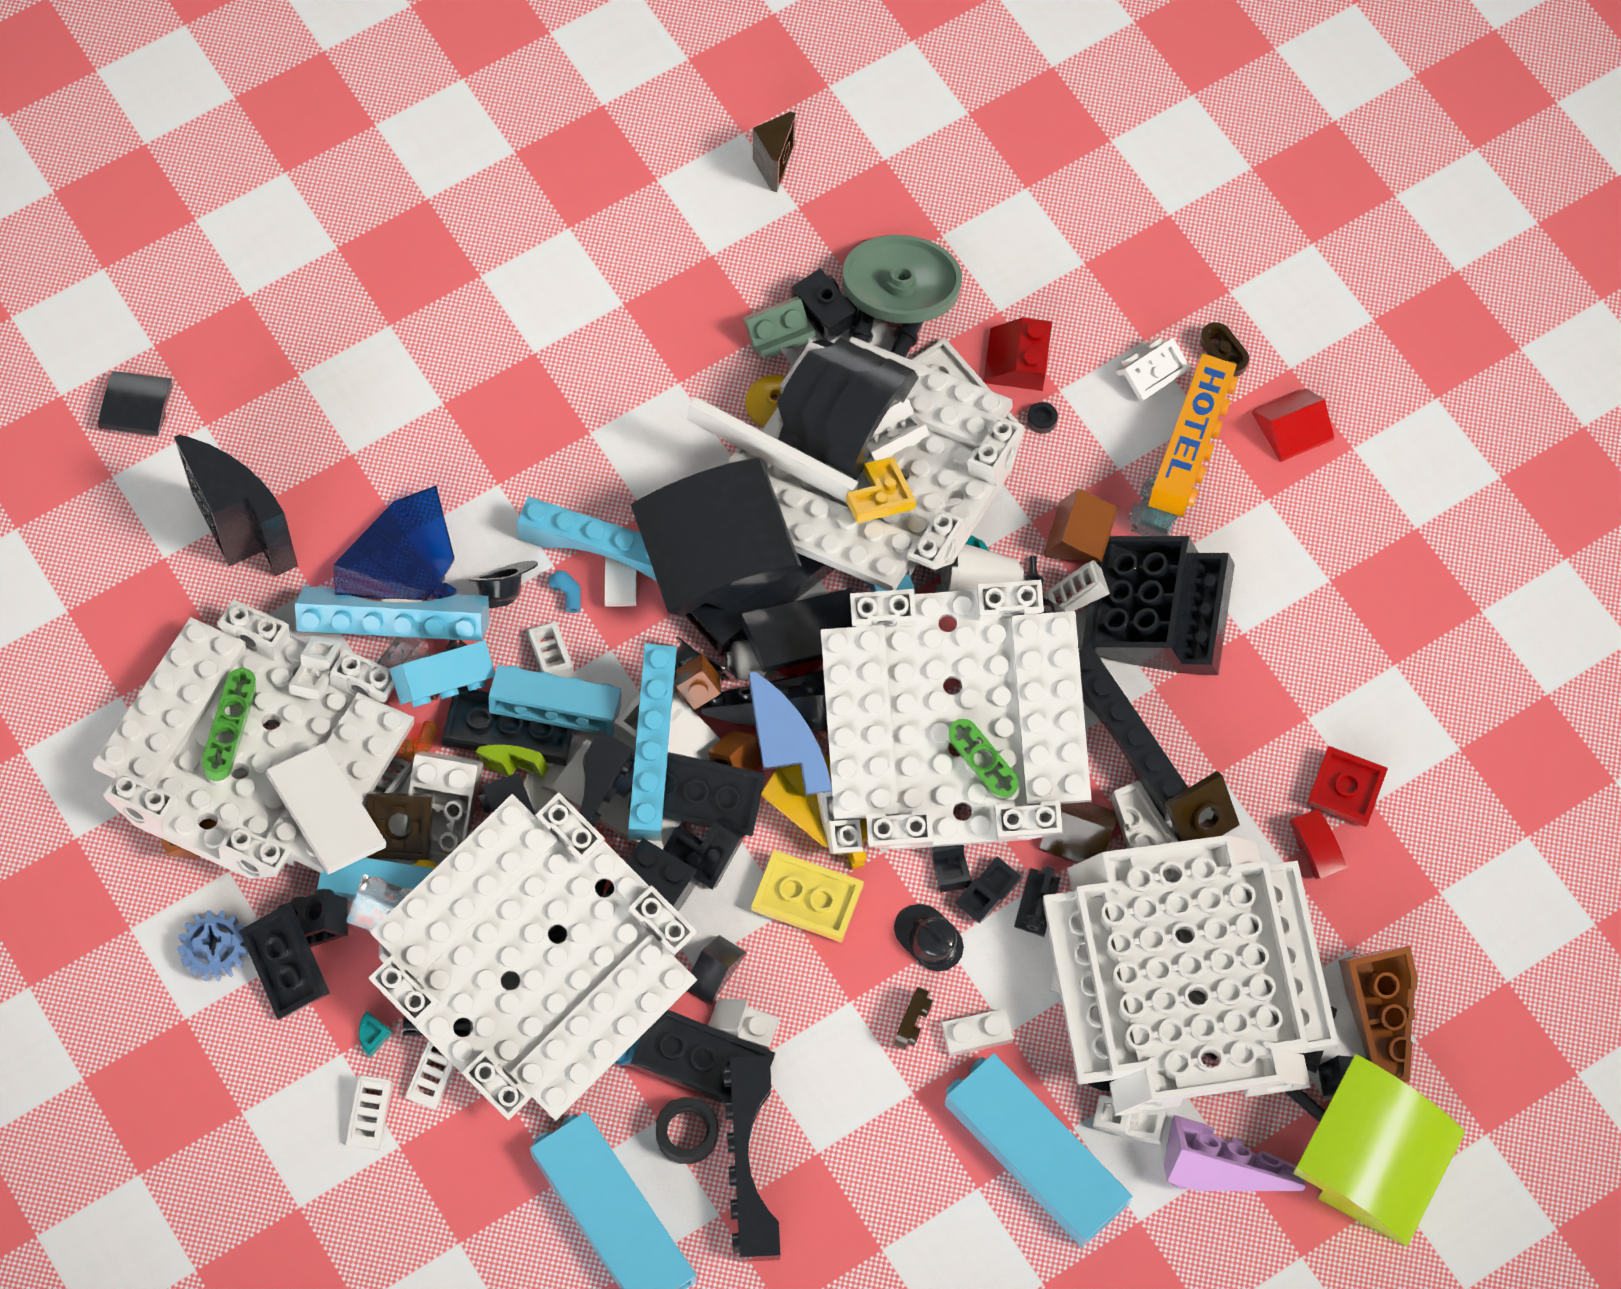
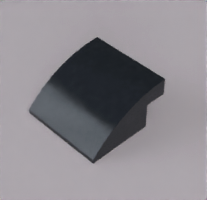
[174,434,298,576]
[630,457,802,617]
[1082,536,1235,675]

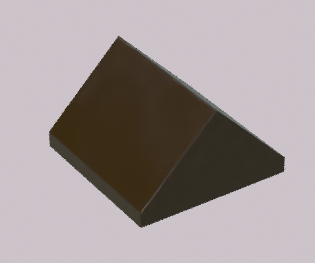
[752,112,796,192]
[1039,802,1117,863]

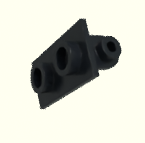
[1014,866,1060,937]

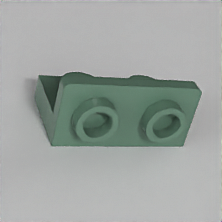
[743,296,816,358]

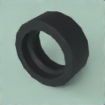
[656,1097,718,1164]

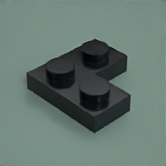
[663,818,745,890]

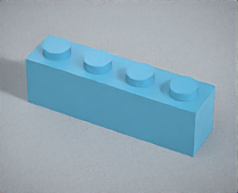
[489,665,622,736]
[317,858,435,911]

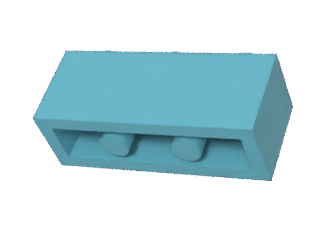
[389,640,495,708]

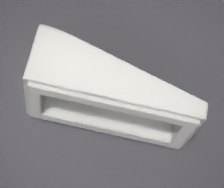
[1044,560,1110,613]
[526,622,575,678]
[405,1041,456,1111]
[346,1075,393,1151]

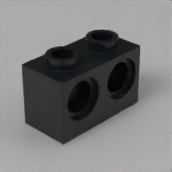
[277,889,348,947]

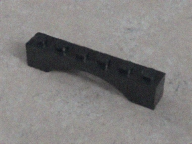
[1079,644,1189,822]
[579,729,635,828]
[724,1055,781,1262]

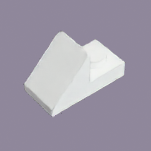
[708,999,779,1050]

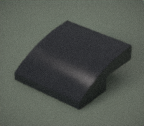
[98,371,173,436]

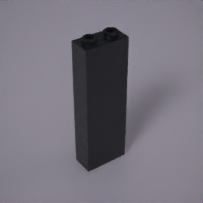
[685,553,835,656]

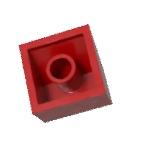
[983,317,1052,391]

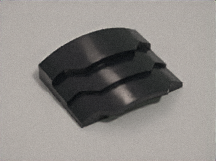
[777,337,919,480]

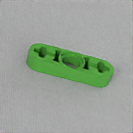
[949,719,1019,799]

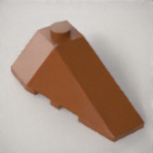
[1338,946,1418,1082]

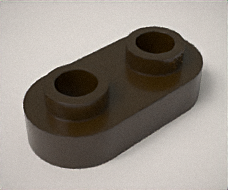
[1200,322,1249,377]
[893,987,934,1050]

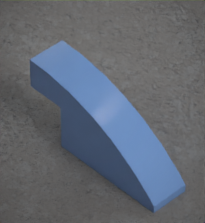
[748,672,832,796]

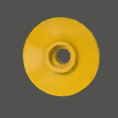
[745,375,785,428]

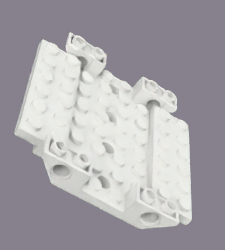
[727,337,1024,591]
[821,580,1091,849]
[93,599,414,879]
[368,792,698,1121]
[1043,835,1339,1116]

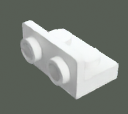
[1116,337,1191,401]

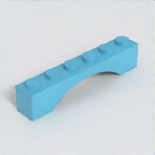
[517,496,658,583]
[295,586,490,641]
[628,644,677,841]

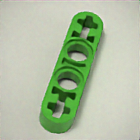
[202,668,256,781]

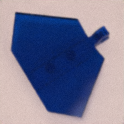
[333,485,457,601]

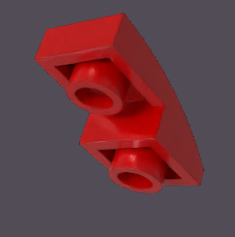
[1289,809,1347,879]

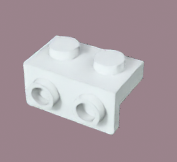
[866,398,930,461]

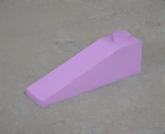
[1164,1115,1306,1191]

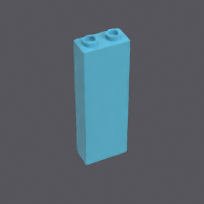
[944,1053,1133,1248]
[530,1112,697,1289]

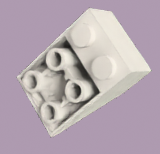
[614,692,721,761]
[402,751,483,857]

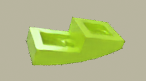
[476,745,549,778]

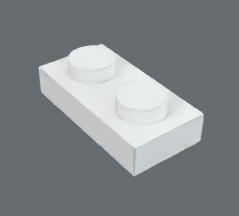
[942,1009,1013,1056]

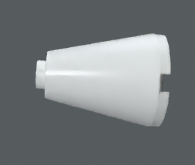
[935,544,1024,593]

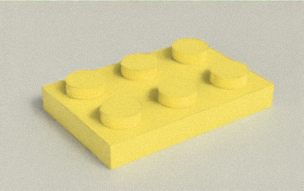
[751,850,864,943]

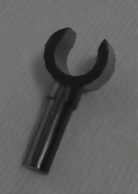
[1025,555,1044,586]

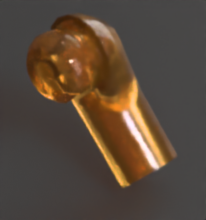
[398,721,438,759]

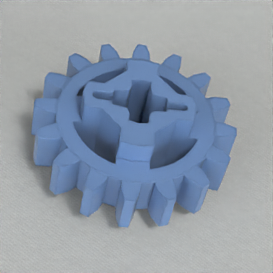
[177,910,249,981]

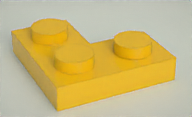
[846,456,916,523]

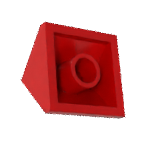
[1252,388,1334,462]

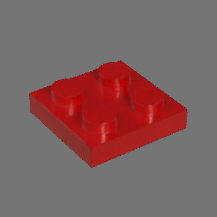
[1306,746,1388,827]

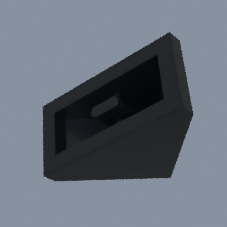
[687,935,747,1005]

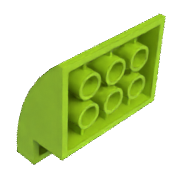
[1293,1054,1466,1247]

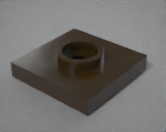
[1165,771,1240,842]
[366,792,433,860]

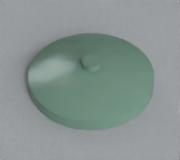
[842,235,962,323]

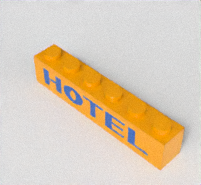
[1148,353,1239,517]

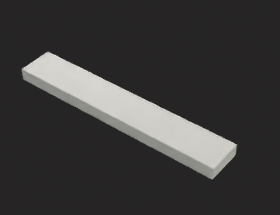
[687,397,858,503]

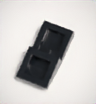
[929,845,972,893]
[955,856,1022,924]

